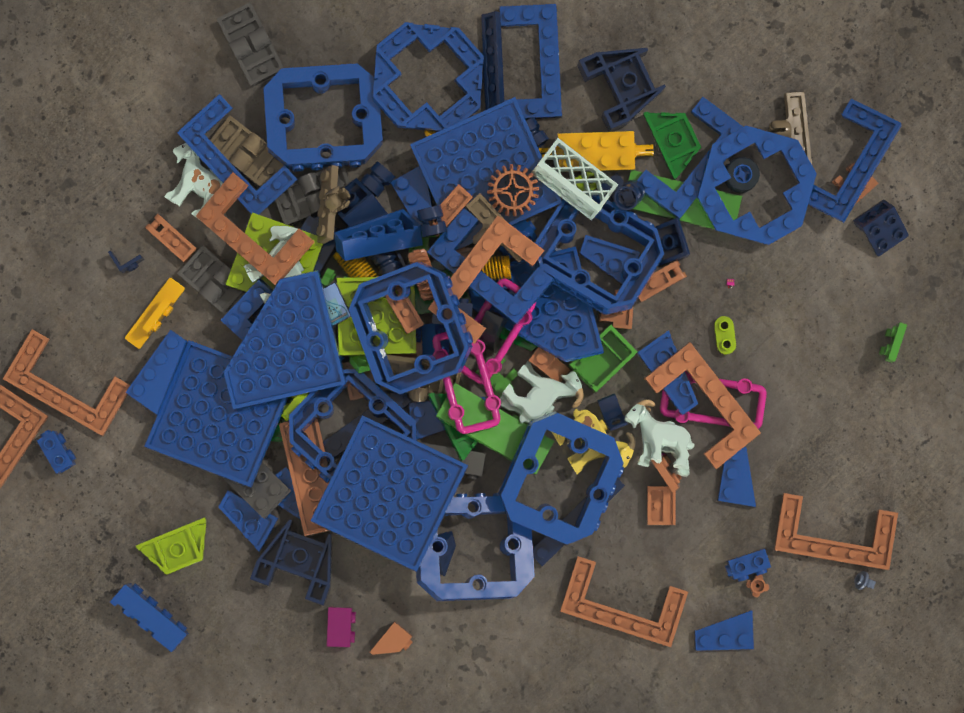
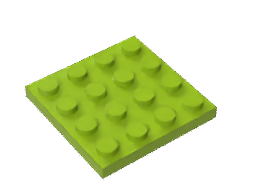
[226,212,323,292]
[336,277,416,356]

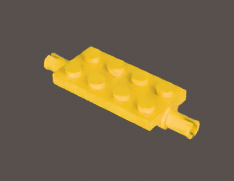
[539,131,654,172]

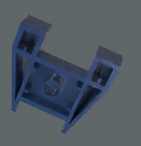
[577,48,666,132]
[250,520,332,606]

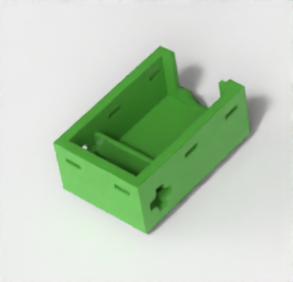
[569,325,637,393]

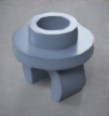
[854,571,876,590]

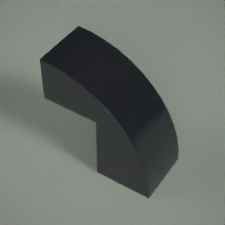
[479,310,508,354]

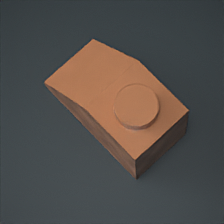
[528,347,570,382]
[370,622,413,655]

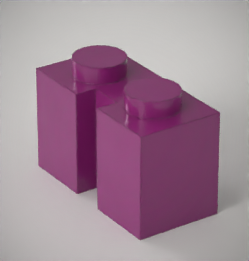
[327,607,356,647]

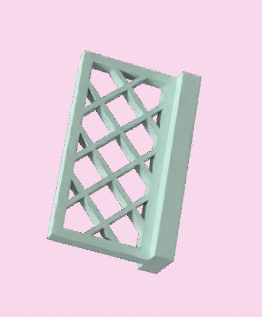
[531,138,618,221]

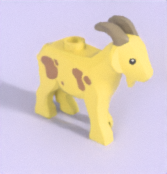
[552,409,636,475]

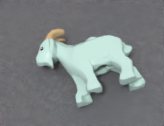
[500,361,584,424]
[624,400,694,477]

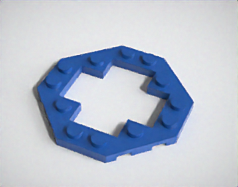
[372,22,484,132]
[697,126,817,245]

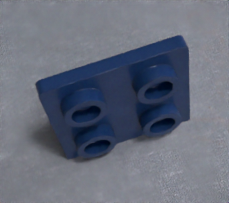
[853,200,909,256]

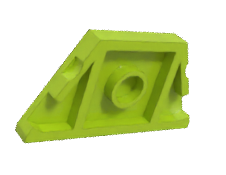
[136,517,207,575]

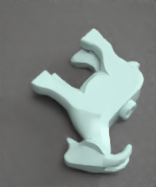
[243,226,304,303]

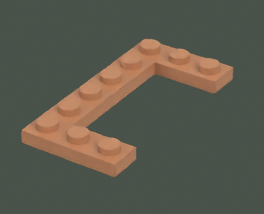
[196,173,315,286]
[428,215,545,344]
[3,329,130,436]
[644,342,761,469]
[0,385,49,489]
[774,493,898,570]
[560,556,688,647]

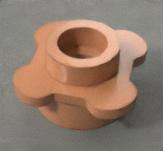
[746,575,769,597]

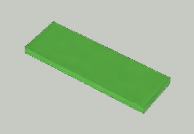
[628,170,742,229]
[435,383,554,475]

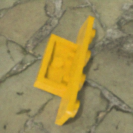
[125,278,185,349]

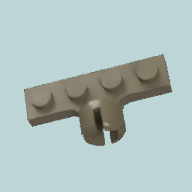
[769,92,812,164]
[316,165,350,244]
[466,193,523,263]

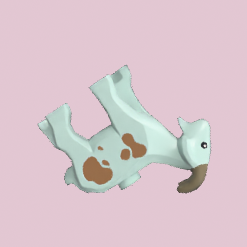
[164,143,223,222]

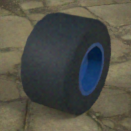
[725,157,760,193]

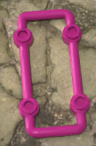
[461,278,536,385]
[432,332,501,434]
[660,370,767,429]

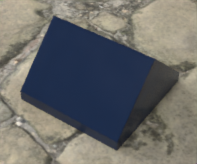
[655,218,690,266]

